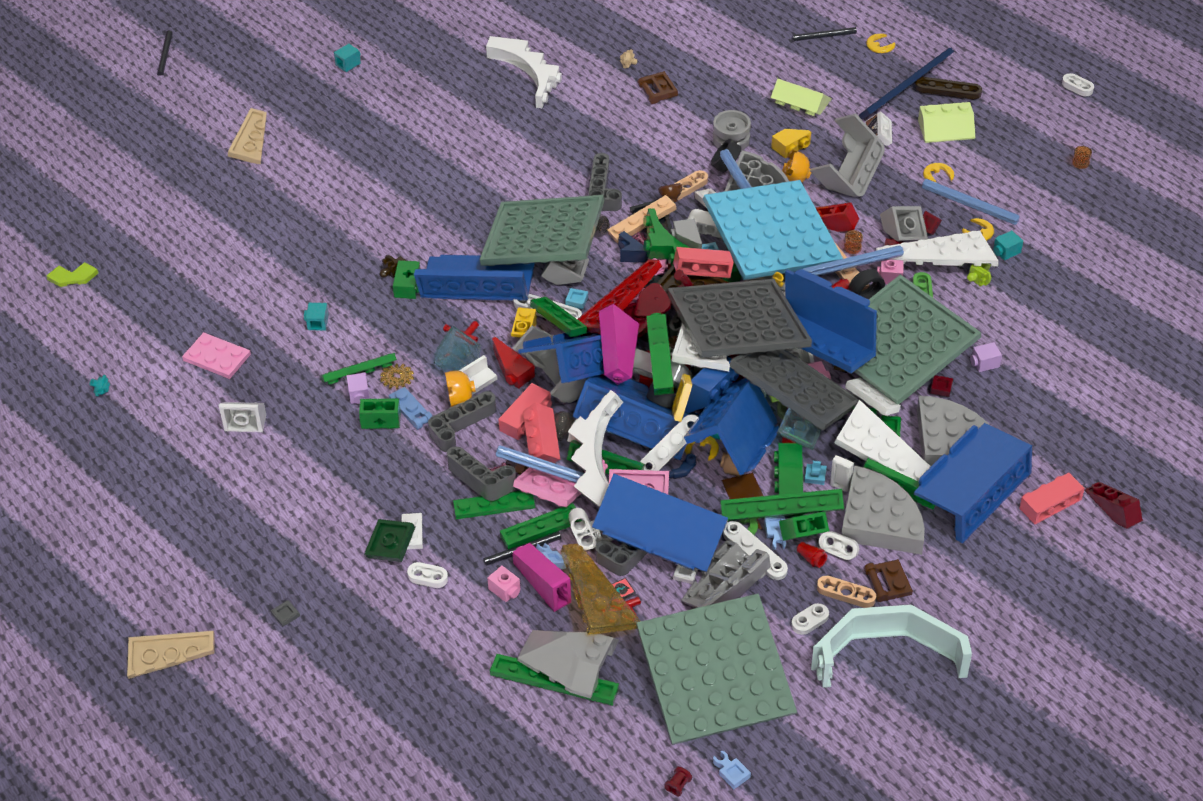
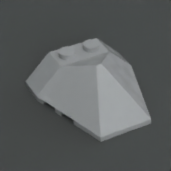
[681,540,771,608]
[517,630,619,699]

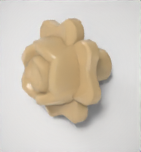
[620,49,637,68]

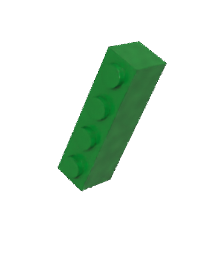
[774,443,803,516]

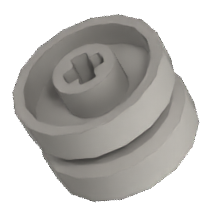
[713,110,751,151]

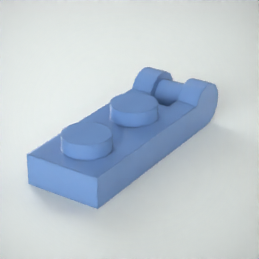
[389,387,432,430]

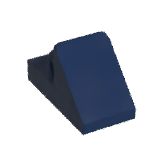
[618,231,648,263]

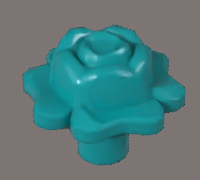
[89,375,110,397]

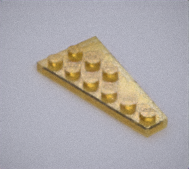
[561,544,641,635]

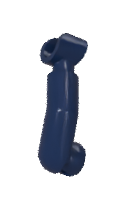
[669,453,697,479]

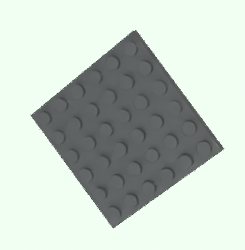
[667,279,812,358]

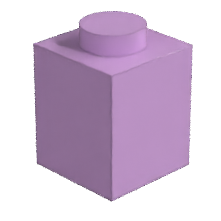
[970,342,1002,372]
[346,373,369,404]

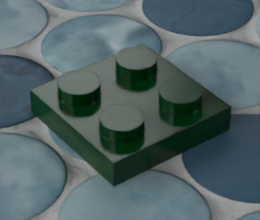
[364,519,416,562]

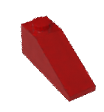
[815,202,860,232]
[492,337,535,389]

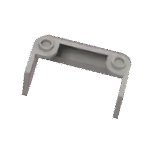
[810,113,885,197]
[513,326,590,403]

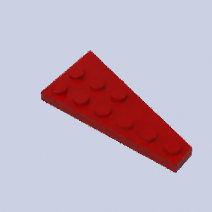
[577,259,662,334]

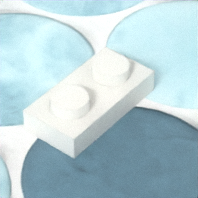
[402,513,423,549]

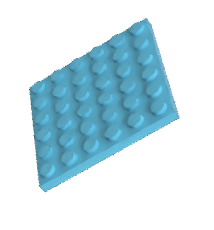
[703,180,843,280]

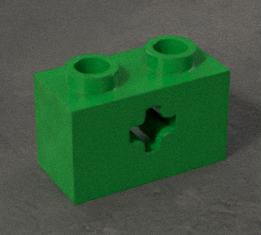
[393,260,421,299]
[359,398,401,429]
[779,512,829,541]

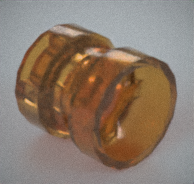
[1072,146,1092,169]
[844,230,863,254]

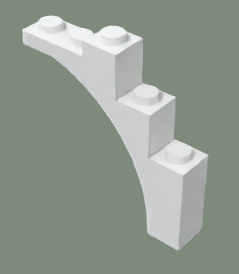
[486,36,562,108]
[568,390,623,508]

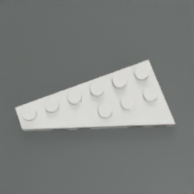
[876,231,998,266]
[671,323,730,372]
[834,400,931,482]

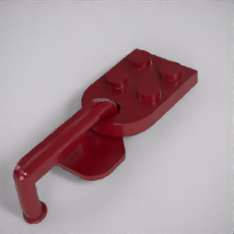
[623,269,693,340]

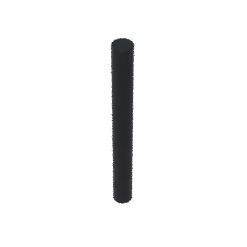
[792,27,857,41]
[157,30,172,76]
[483,531,561,566]

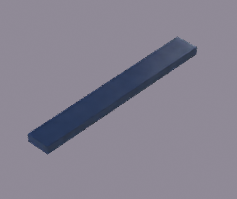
[859,47,954,120]

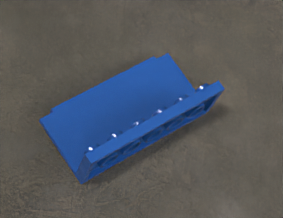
[414,255,535,301]
[785,269,877,373]
[518,333,604,383]
[572,375,700,460]
[684,378,781,475]
[914,423,1032,544]
[592,474,728,572]

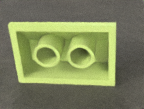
[771,79,832,116]
[918,102,975,143]

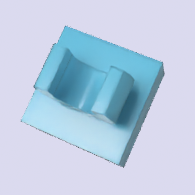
[565,288,588,310]
[805,461,827,485]

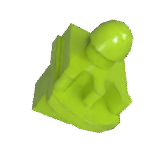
[967,263,991,287]

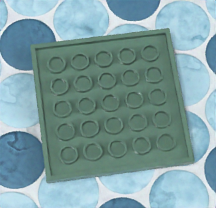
[480,195,604,266]
[854,274,981,404]
[636,593,797,745]

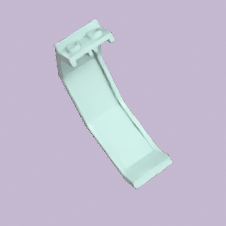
[811,605,972,688]

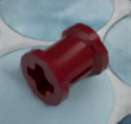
[664,766,693,797]

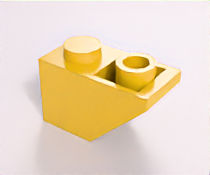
[771,129,811,158]
[511,307,537,337]

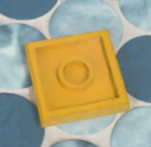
[672,374,692,422]

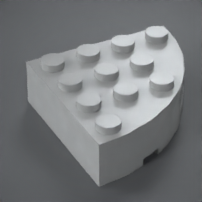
[724,150,790,192]
[917,396,989,466]
[842,466,925,555]

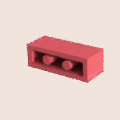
[673,247,734,278]
[498,383,552,440]
[523,403,560,463]
[1019,473,1085,525]

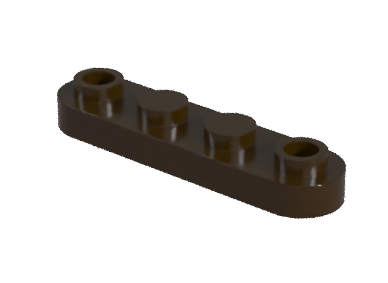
[915,77,982,99]

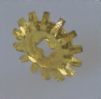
[380,363,414,389]

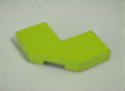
[46,262,98,287]

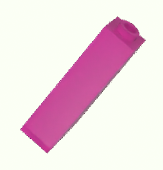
[599,304,639,385]
[512,543,571,612]

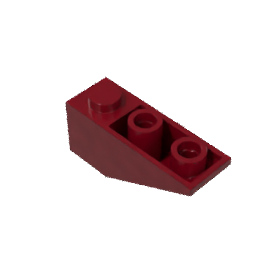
[1084,482,1143,529]

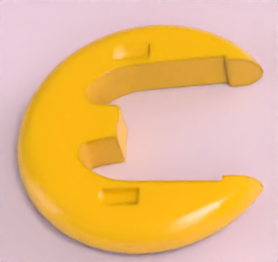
[866,33,896,53]
[923,163,954,183]
[962,218,994,241]
[685,436,719,461]

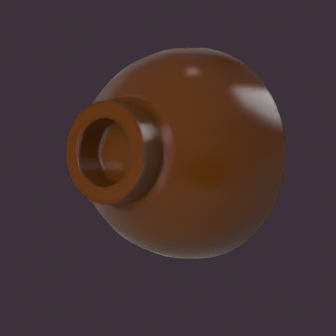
[658,183,682,202]

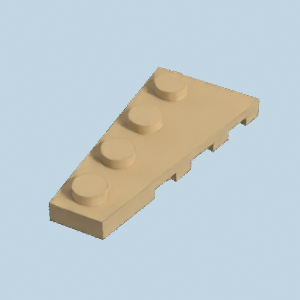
[228,108,267,164]
[127,631,215,679]

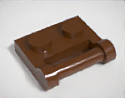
[637,71,678,104]
[864,559,913,602]

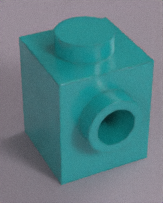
[334,43,361,72]
[993,230,1023,261]
[304,303,329,331]

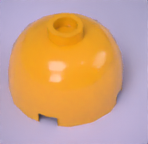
[782,150,811,183]
[445,370,476,407]

